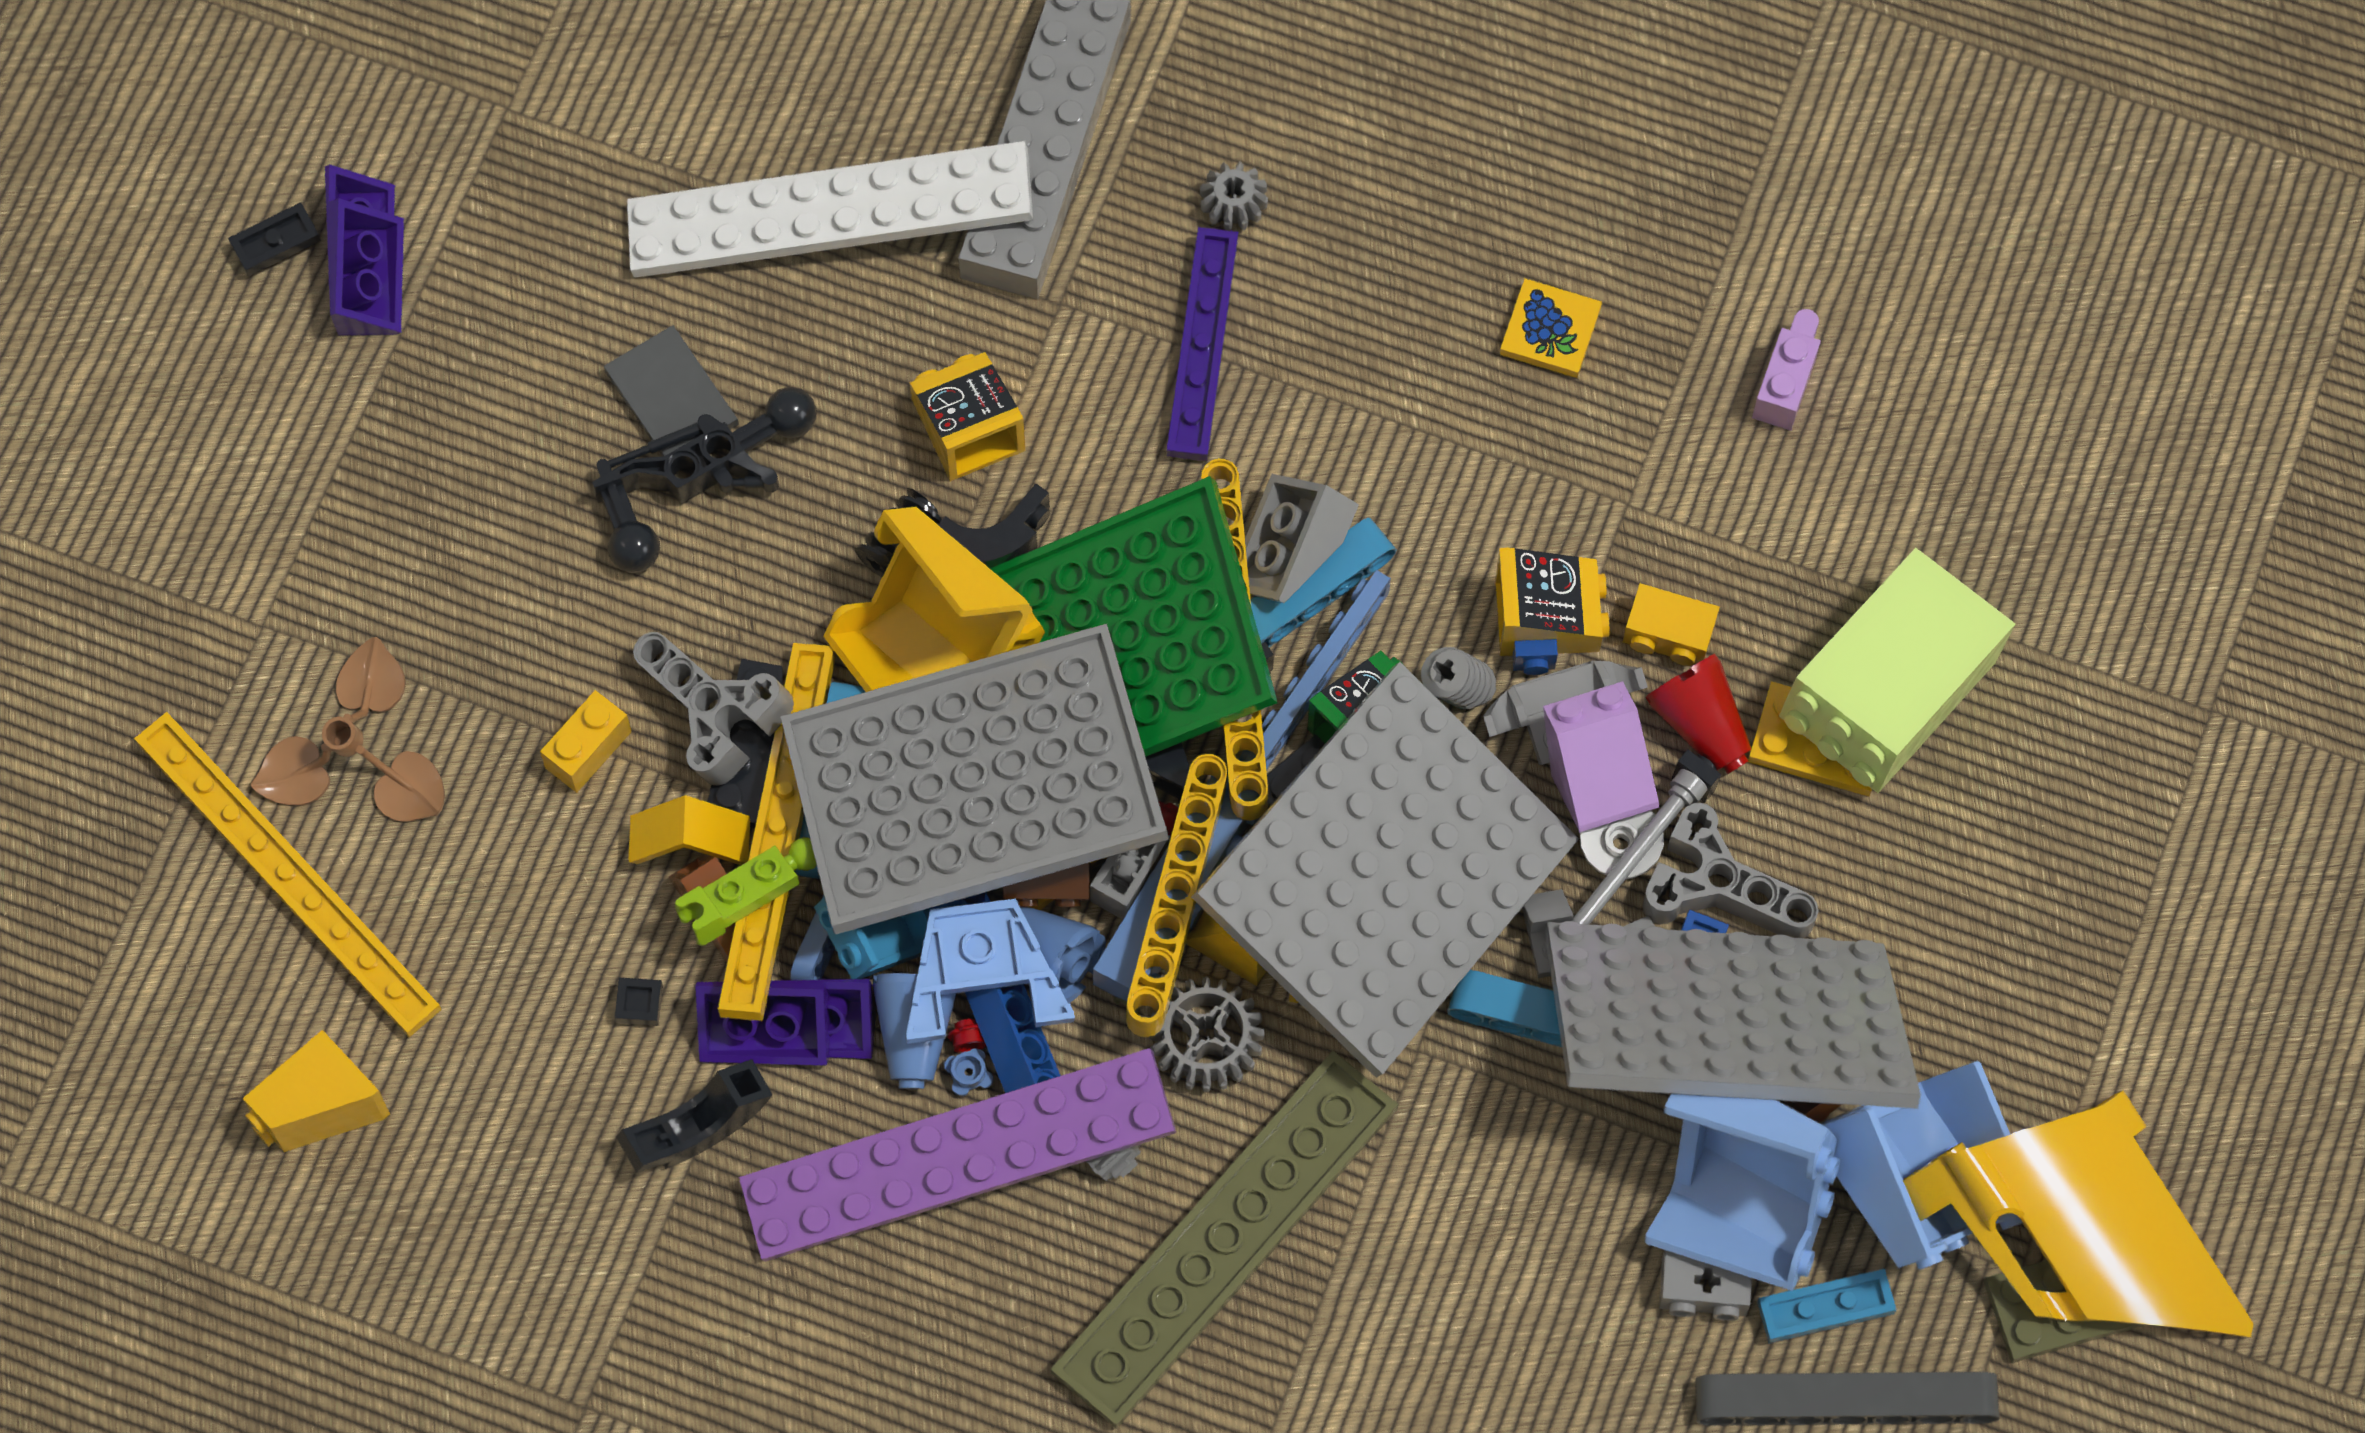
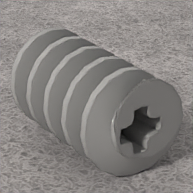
[1421,647,1496,710]

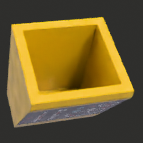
[910,352,1026,482]
[1495,547,1609,656]

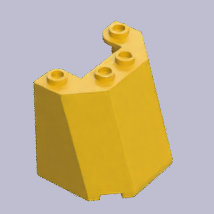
[823,507,1045,692]

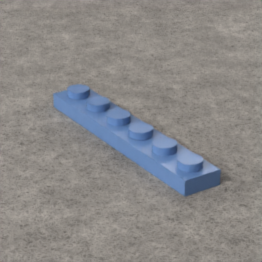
[1239,570,1391,771]

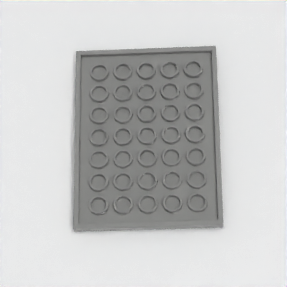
[780,624,1169,935]
[1192,662,1579,1077]
[1545,921,1921,1109]

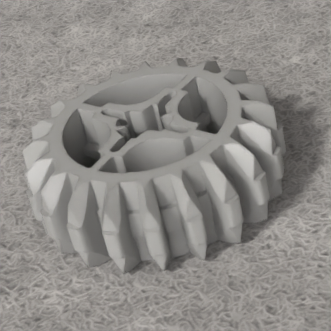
[1149,976,1264,1093]

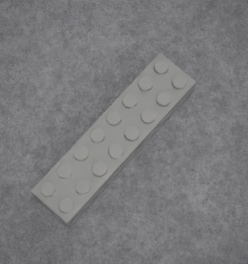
[959,0,1131,299]

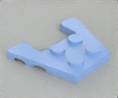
[906,899,1075,1044]

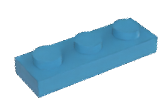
[1757,1269,1897,1343]

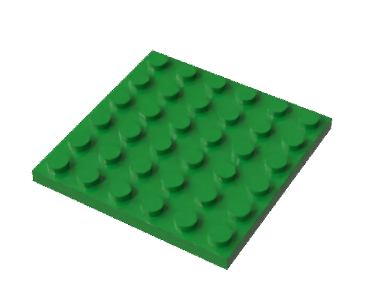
[991,476,1278,757]

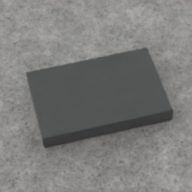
[603,325,739,456]

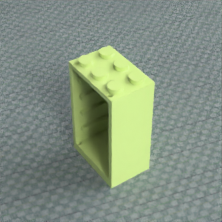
[1779,548,2015,793]

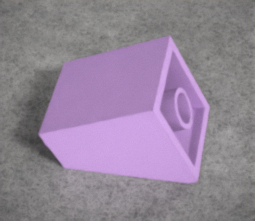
[1543,681,1659,832]

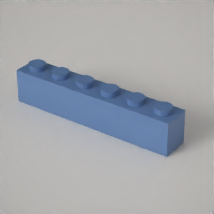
[1093,775,1261,1001]

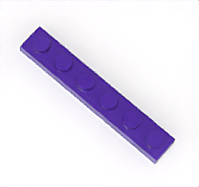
[1167,227,1238,461]

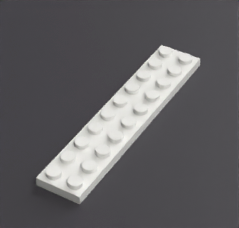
[627,141,1033,278]

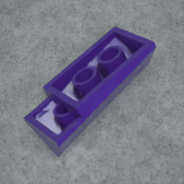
[325,164,404,336]
[695,979,876,1066]

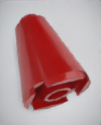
[1645,653,1752,774]

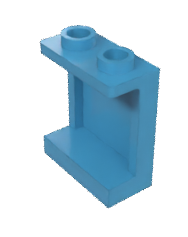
[814,898,931,979]

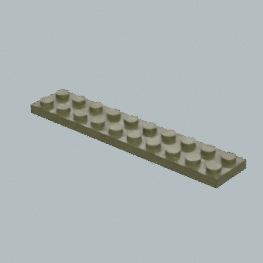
[1050,1051,1399,1429]

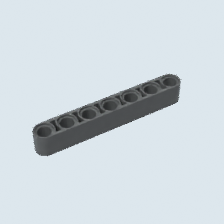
[1695,1372,2000,1426]

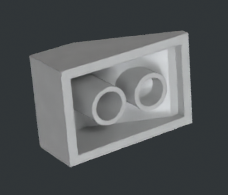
[1245,474,1359,603]

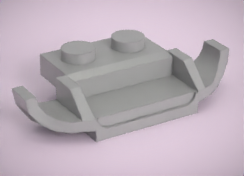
[1483,661,1648,765]

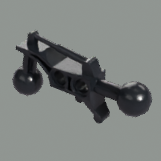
[592,386,817,573]

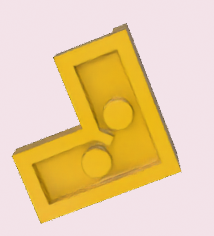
[629,795,750,865]

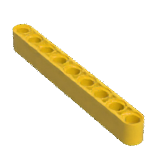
[1201,458,1268,821]

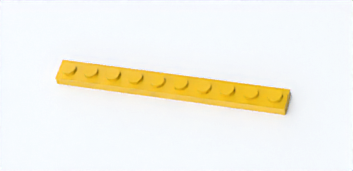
[718,643,836,1021]
[134,712,442,1038]

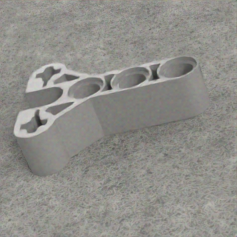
[633,632,794,786]
[1642,803,1818,938]

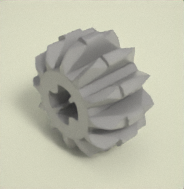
[1200,161,1268,231]

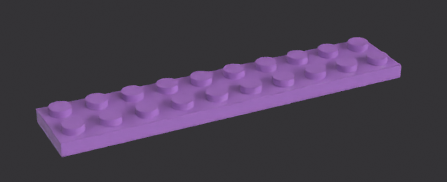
[739,1048,1177,1261]

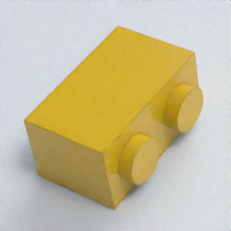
[1623,583,1720,666]
[540,690,632,793]

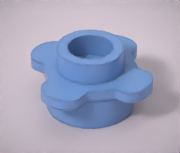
[944,1048,993,1096]

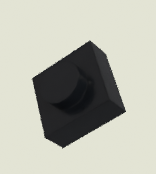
[1672,750,1721,803]
[615,977,663,1026]

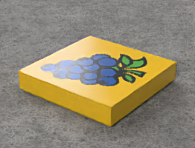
[1500,278,1602,378]

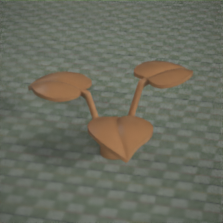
[251,637,445,822]

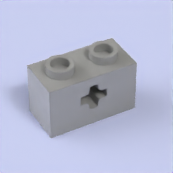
[1090,835,1170,919]
[1659,1250,1752,1321]

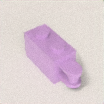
[1752,309,1821,431]

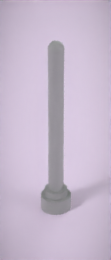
[1571,769,1707,925]

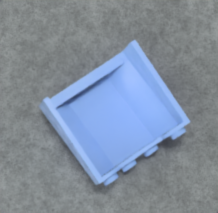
[1820,1061,2022,1270]
[1645,1094,1840,1291]

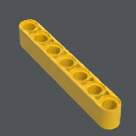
[1126,754,1227,1037]

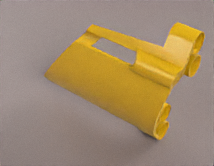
[1903,1090,2254,1338]

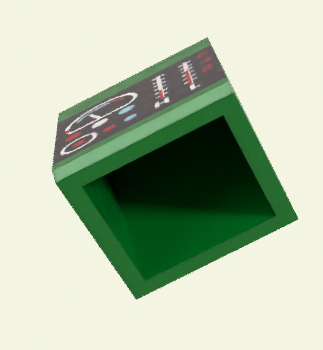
[1307,650,1404,744]

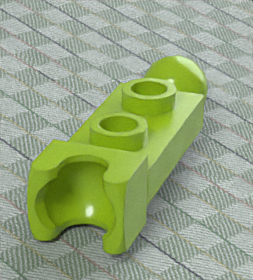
[675,837,817,946]

